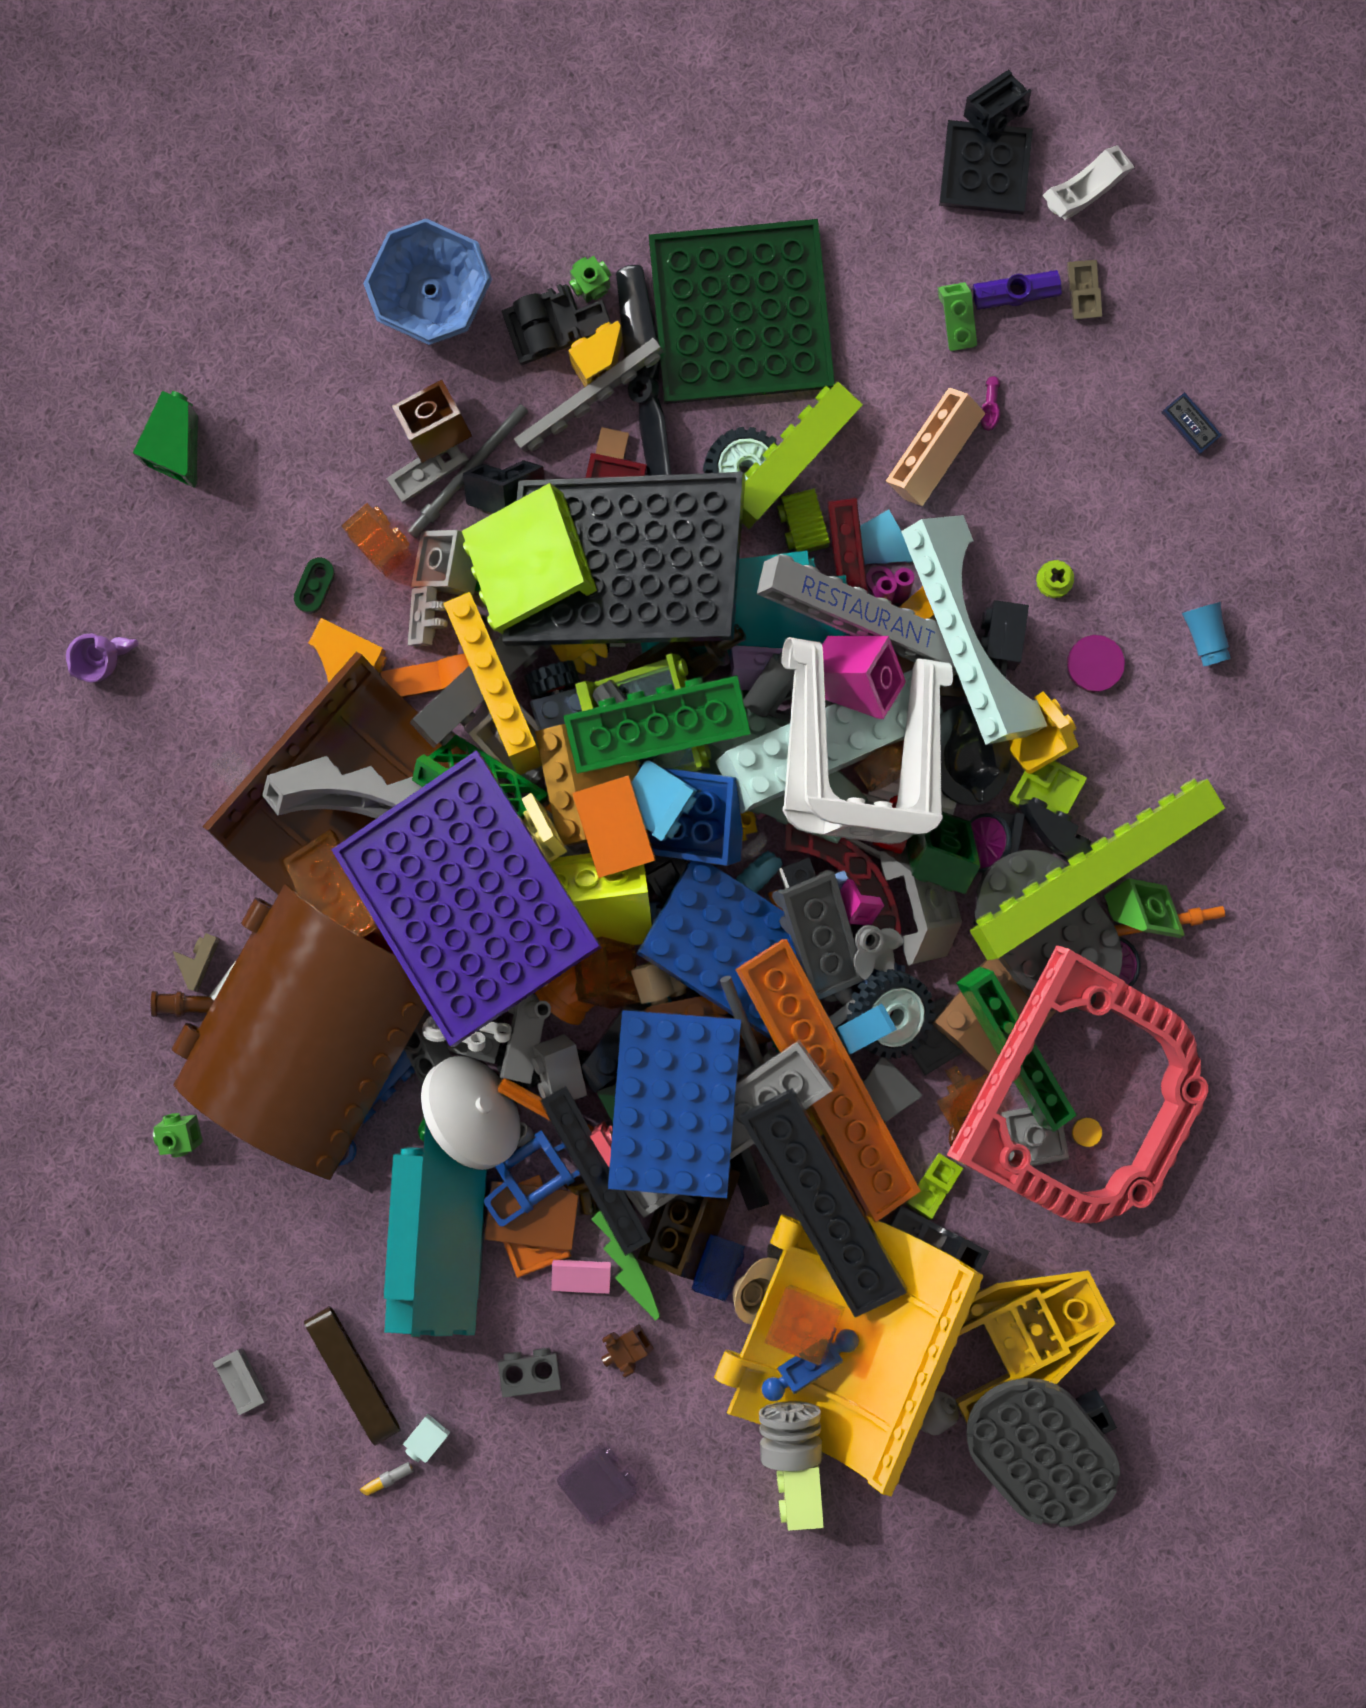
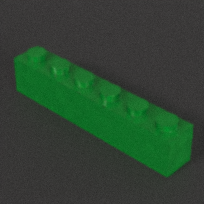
[956,966,1077,1132]

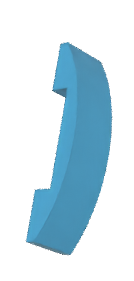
[835,1003,897,1055]

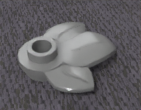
[853,925,904,980]

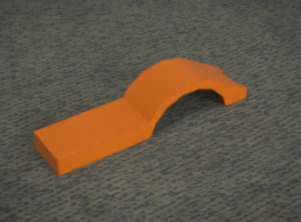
[380,653,469,698]

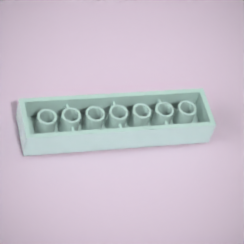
[715,670,943,814]

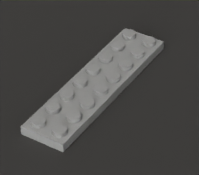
[624,1040,834,1218]

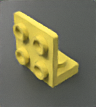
[522,793,567,863]

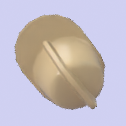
[732,1257,779,1325]

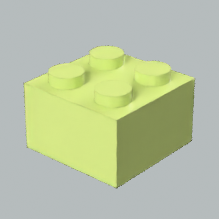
[776,1465,824,1531]

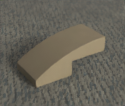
[1067,259,1102,319]

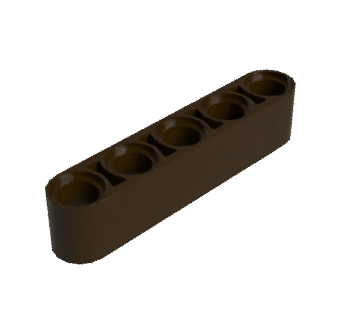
[304,1306,401,1446]

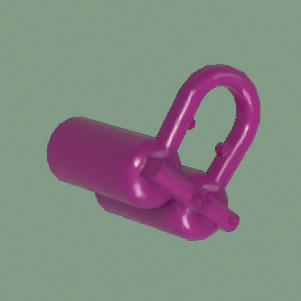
[866,566,914,605]

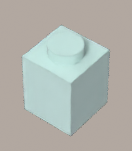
[403,1414,450,1463]

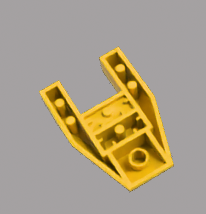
[955,1270,1116,1424]

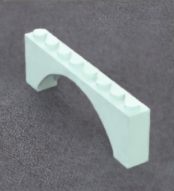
[901,515,1047,745]

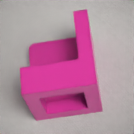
[840,879,884,926]

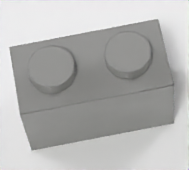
[532,1034,587,1100]

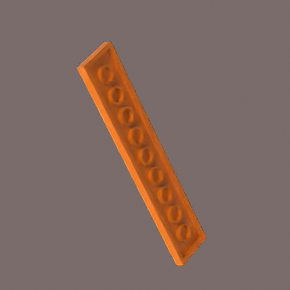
[735,939,921,1223]

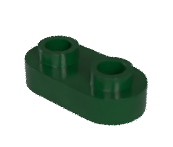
[294,557,335,614]

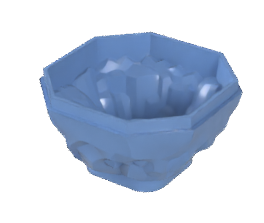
[363,219,492,345]

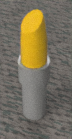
[360,1462,414,1495]

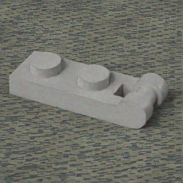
[386,444,469,504]

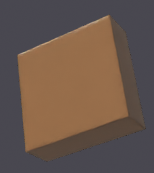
[595,427,629,459]

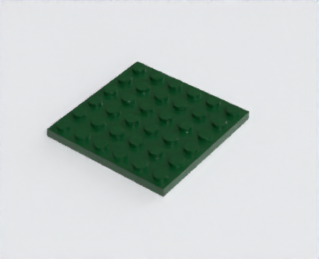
[649,219,835,404]

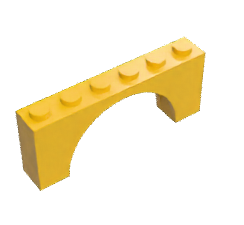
[443,592,542,775]

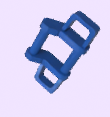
[484,1130,580,1227]

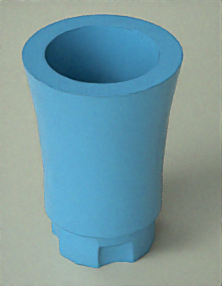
[1182,602,1231,667]

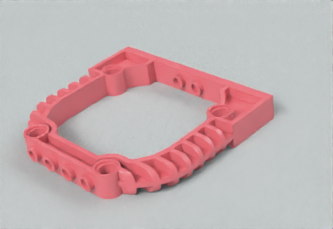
[947,946,1208,1223]

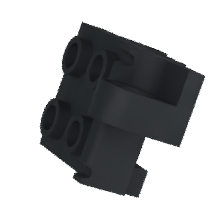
[501,284,611,365]

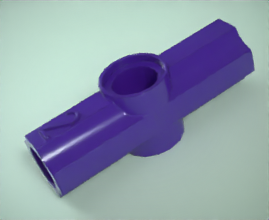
[973,270,1062,310]

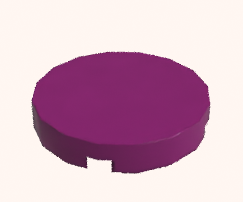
[1067,635,1125,692]

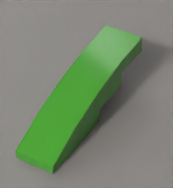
[591,1211,660,1321]

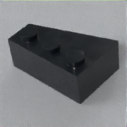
[580,991,648,1093]

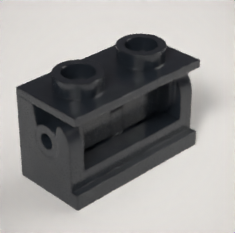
[963,69,1032,137]

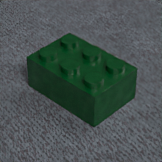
[906,811,980,894]

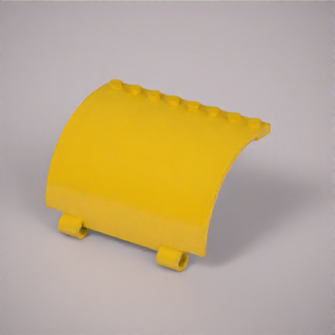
[714,1215,983,1497]

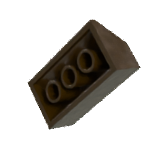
[638,1168,741,1283]

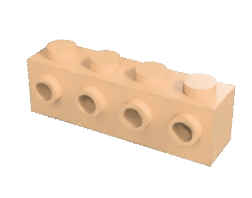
[886,388,985,506]

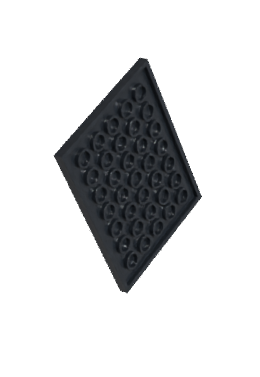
[502,472,746,646]

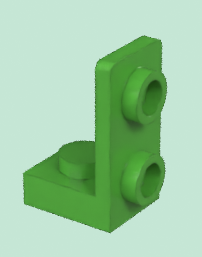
[937,282,977,351]

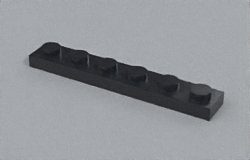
[539,1086,651,1256]

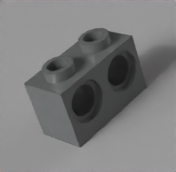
[498,1347,562,1398]

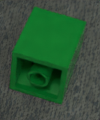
[133,391,198,488]

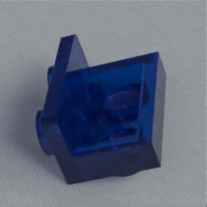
[691,1234,745,1302]

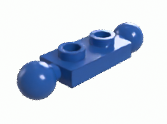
[762,1329,859,1401]

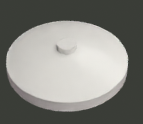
[421,1056,520,1170]

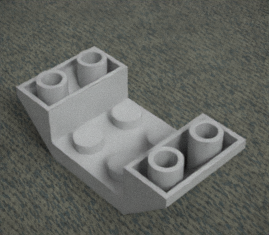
[879,847,962,965]

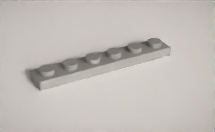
[514,338,664,452]

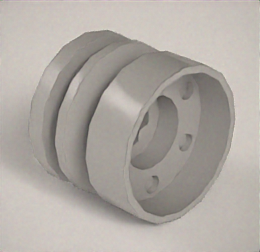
[759,1401,823,1471]

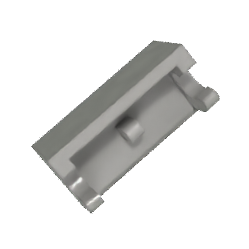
[213,1348,268,1415]

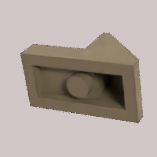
[173,933,220,992]

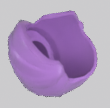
[66,633,138,683]

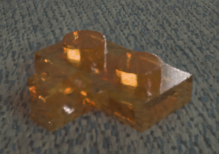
[936,1065,989,1127]

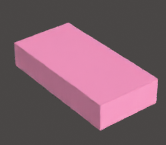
[551,1260,611,1294]

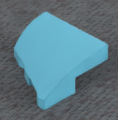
[860,510,913,565]

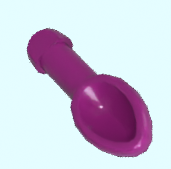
[980,376,1000,431]

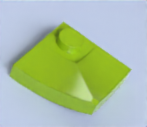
[1008,761,1087,814]

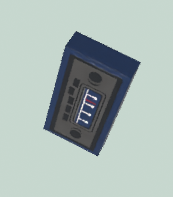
[1162,392,1222,455]

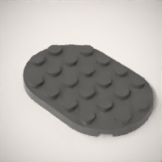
[974,850,1122,1013]
[966,1378,1120,1527]

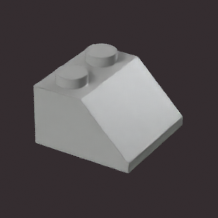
[411,530,477,595]

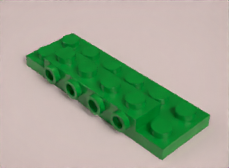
[563,675,751,774]

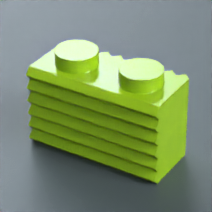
[777,488,830,553]

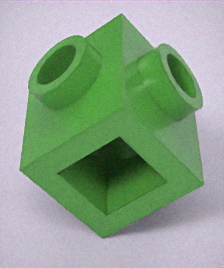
[569,256,611,303]
[153,1113,203,1157]

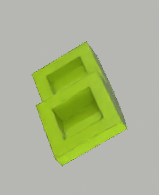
[905,1153,963,1220]

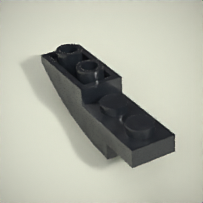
[1018,797,1093,864]

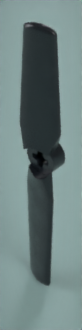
[616,264,672,476]

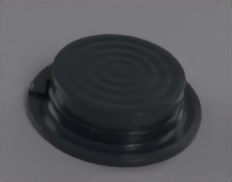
[940,704,1011,806]

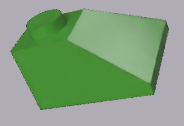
[1105,878,1185,938]

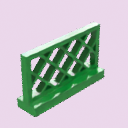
[412,734,548,820]

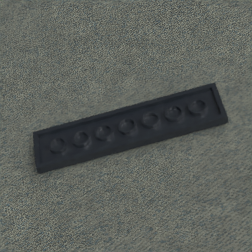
[740,1088,908,1318]

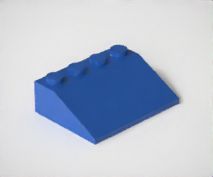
[639,764,743,866]

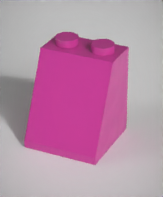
[822,636,906,719]

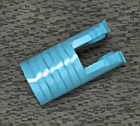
[735,851,783,894]

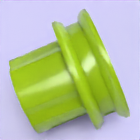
[1036,560,1074,598]

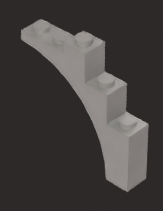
[262,756,422,819]

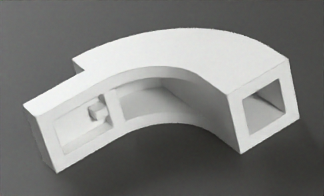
[1043,145,1135,220]

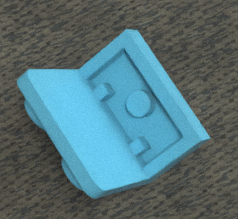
[632,761,697,841]

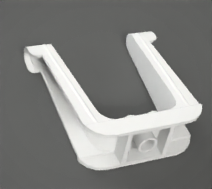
[782,637,953,844]

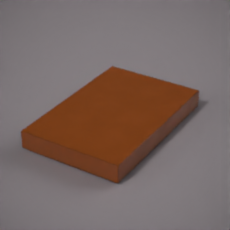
[484,1181,579,1250]

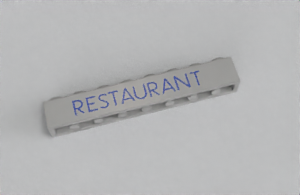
[757,554,958,676]

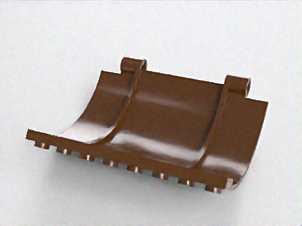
[203,651,466,941]
[171,884,427,1180]

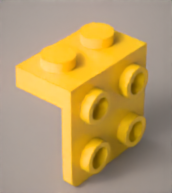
[1008,691,1079,774]

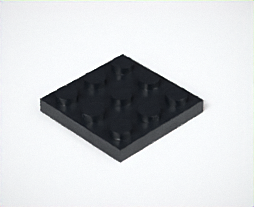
[939,120,1033,215]

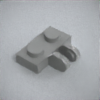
[408,586,448,647]

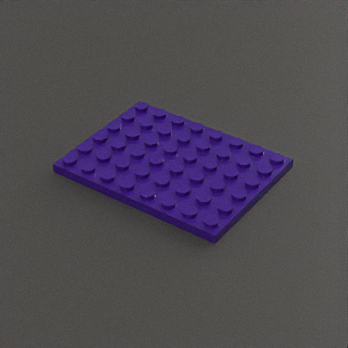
[331,750,602,1047]

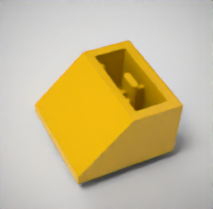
[568,321,622,387]

